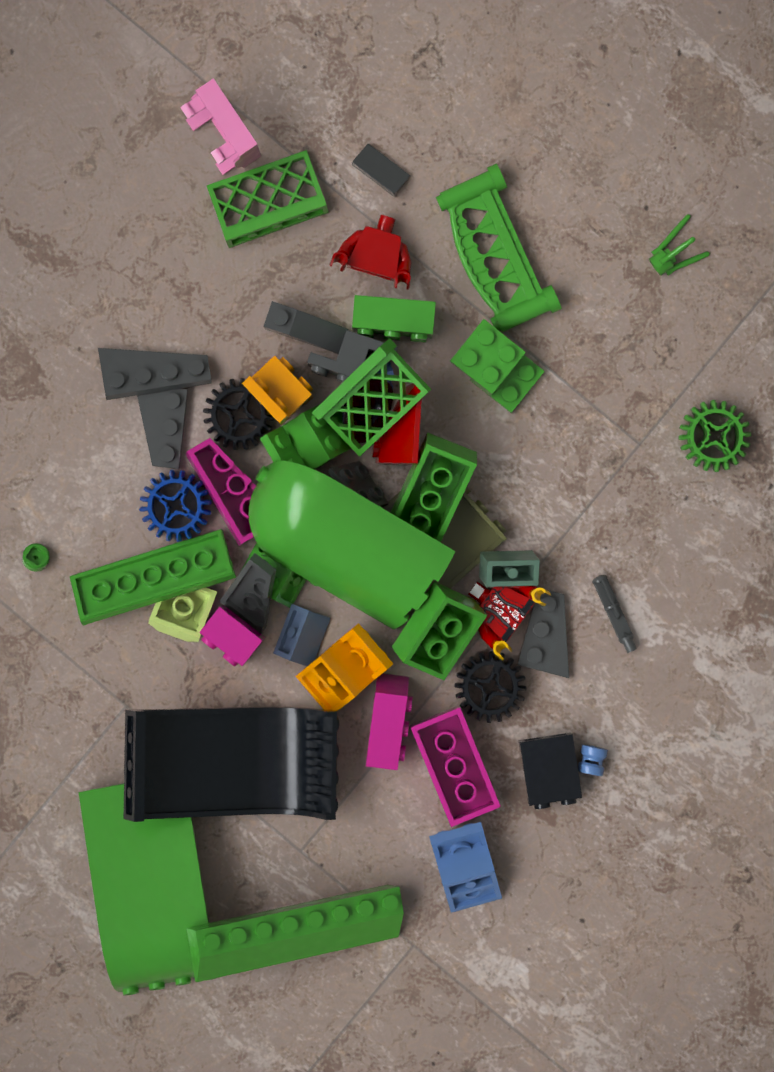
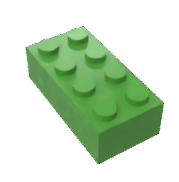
[390,432,477,542]

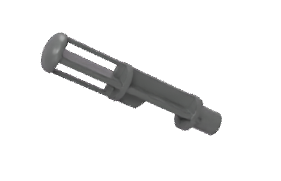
[592,575,637,653]

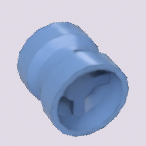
[578,744,608,776]

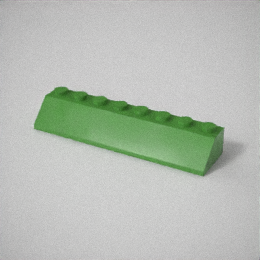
[187,884,404,982]

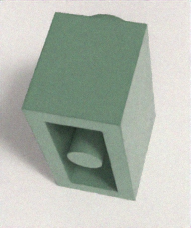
[479,550,540,587]

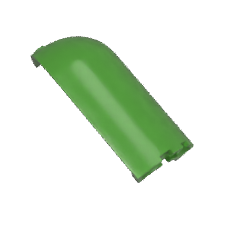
[249,460,456,630]

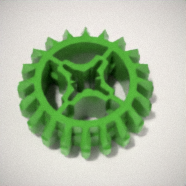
[678,400,751,472]

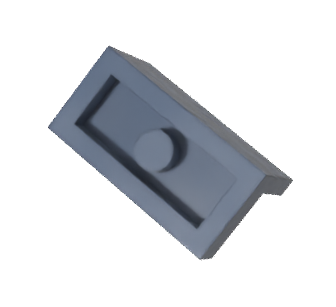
[273,604,330,666]

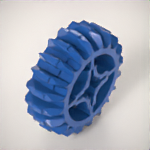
[139,470,212,542]

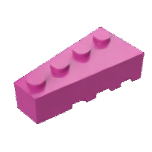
[185,438,256,546]

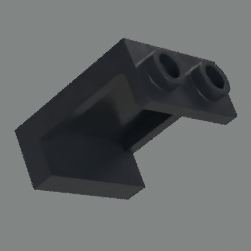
[518,732,582,809]

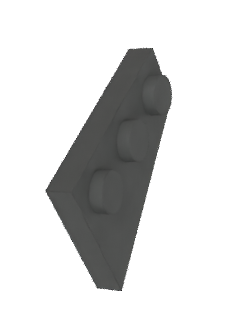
[137,389,188,469]
[517,590,569,678]

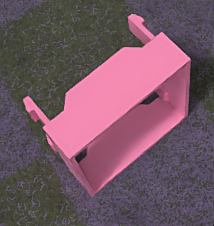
[180,78,261,175]

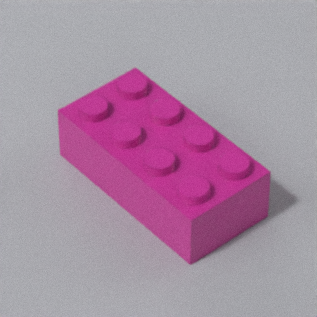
[410,705,501,827]

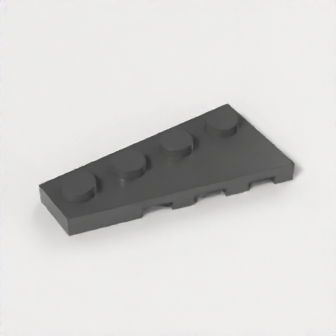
[98,348,212,400]

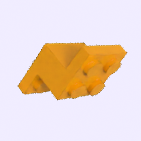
[242,355,313,426]
[295,623,393,711]

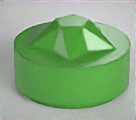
[22,543,50,572]

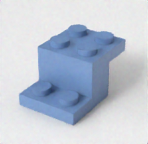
[429,822,502,913]

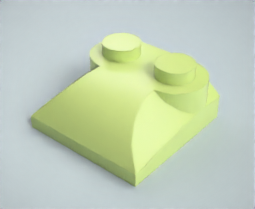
[148,587,217,642]

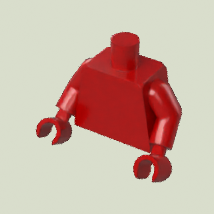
[330,215,412,290]

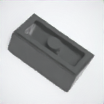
[352,144,410,197]

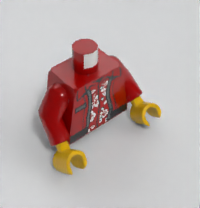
[468,581,551,660]

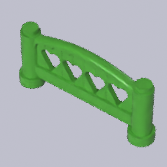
[436,163,562,332]

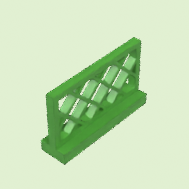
[207,150,329,248]
[312,338,431,457]

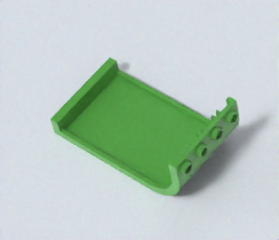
[78,784,216,996]

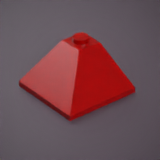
[371,383,422,465]

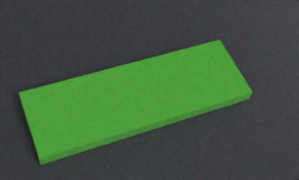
[70,529,236,626]

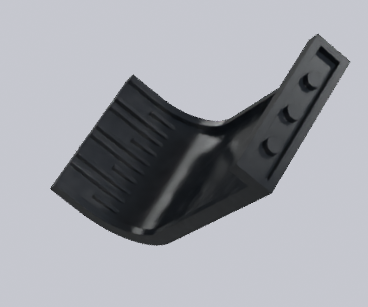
[123,707,339,822]

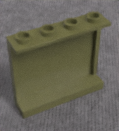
[382,487,507,593]

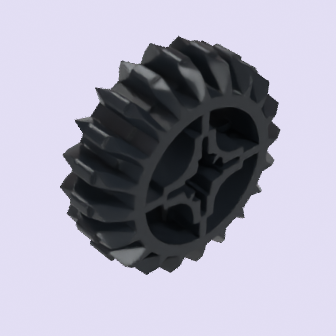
[203,378,275,450]
[454,651,527,723]

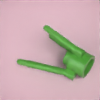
[649,214,710,276]

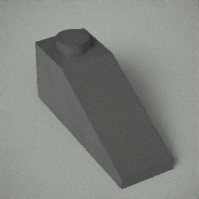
[263,301,349,354]

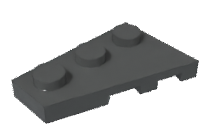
[219,553,276,634]

